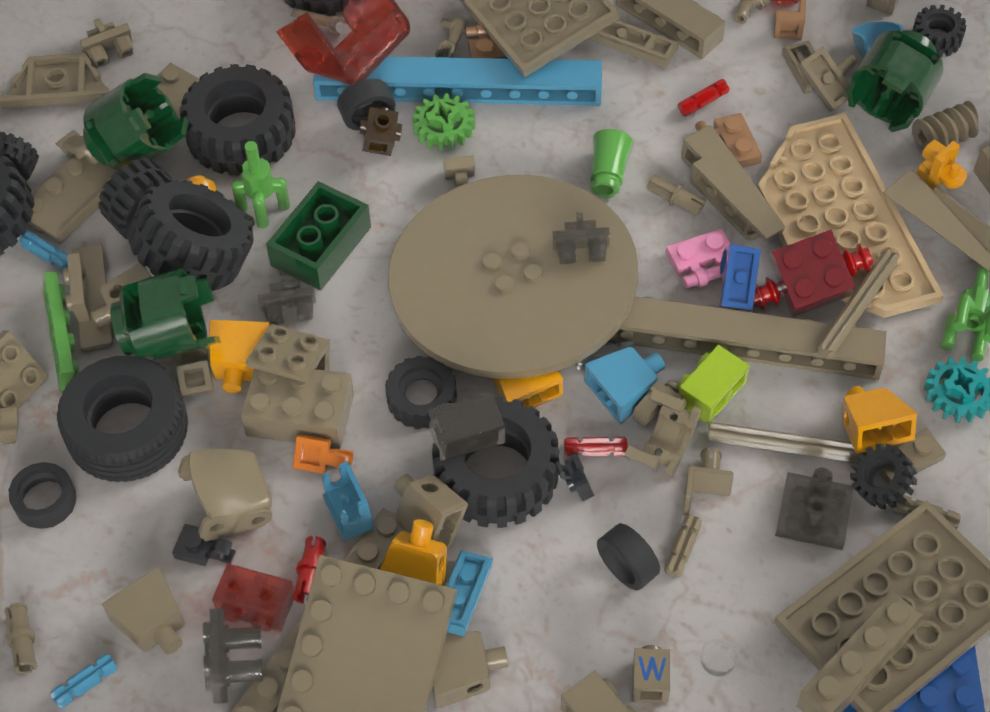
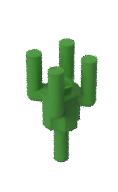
[231,141,290,228]
[941,267,990,362]

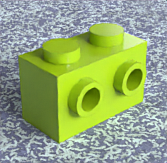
[677,345,750,425]

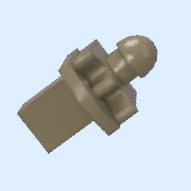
[633,380,683,427]

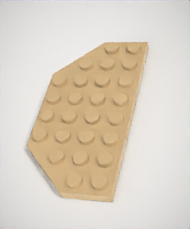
[757,113,944,318]

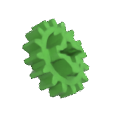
[412,93,475,151]

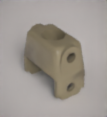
[178,448,272,541]

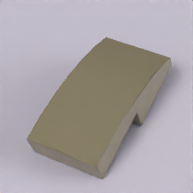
[175,348,214,398]

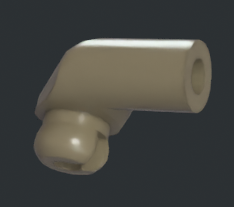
[734,0,770,24]

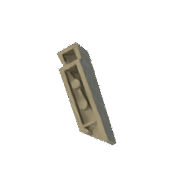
[681,125,785,241]
[883,169,990,272]

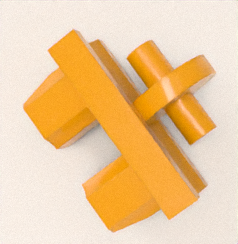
[917,139,967,190]

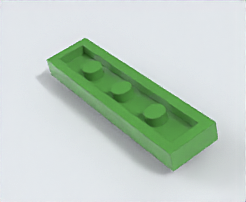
[43,272,79,391]

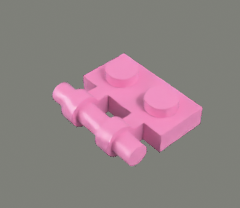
[666,229,730,289]

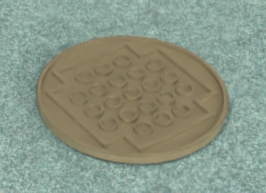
[388,175,638,379]

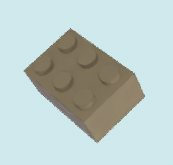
[241,369,354,449]

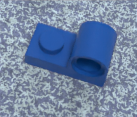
[719,244,761,312]

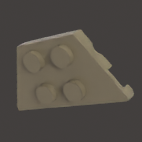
[0,53,110,109]

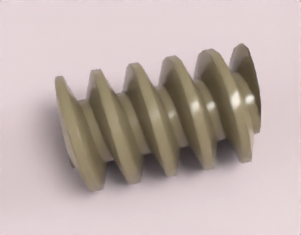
[912,101,979,147]

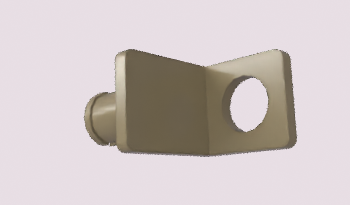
[683,447,734,516]

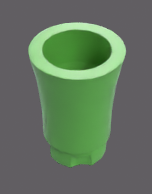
[590,129,634,198]

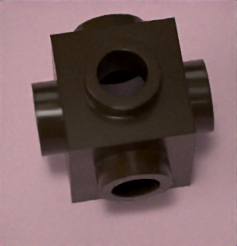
[359,107,402,156]

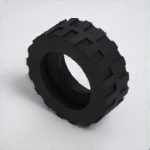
[385,356,457,429]

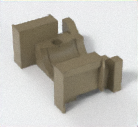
[624,387,702,478]

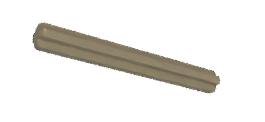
[816,249,899,359]
[707,422,868,463]

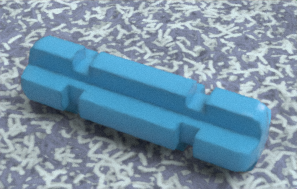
[19,231,69,271]
[50,653,117,708]

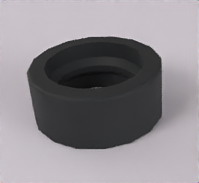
[337,78,396,130]
[8,462,76,529]
[597,523,660,591]

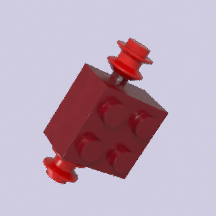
[753,229,873,317]

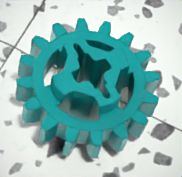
[923,356,990,423]

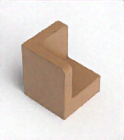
[774,0,806,40]

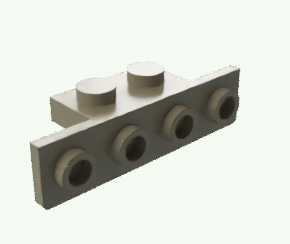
[63,244,113,352]

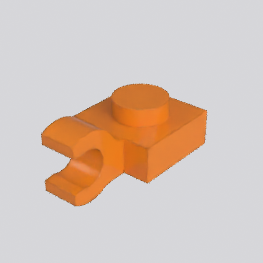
[293,434,354,474]

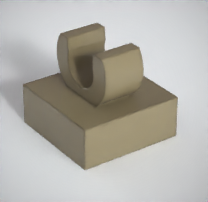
[444,155,475,188]

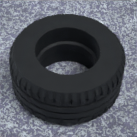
[56,355,188,482]

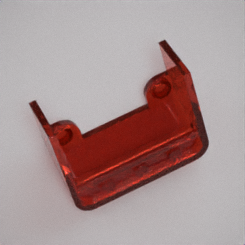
[276,0,410,85]

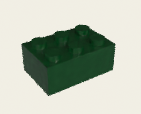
[266,181,371,291]

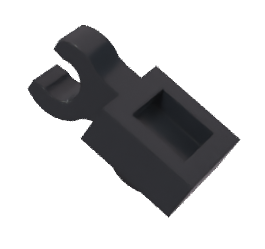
[555,454,595,501]
[172,524,236,567]

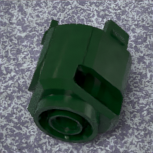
[846,30,944,132]
[83,73,189,171]
[110,269,221,360]

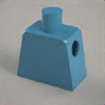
[584,347,665,424]

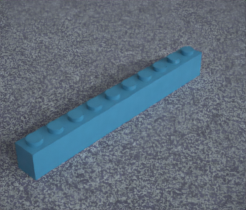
[313,55,602,106]

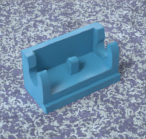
[322,461,375,541]

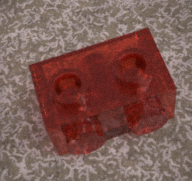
[212,563,294,632]

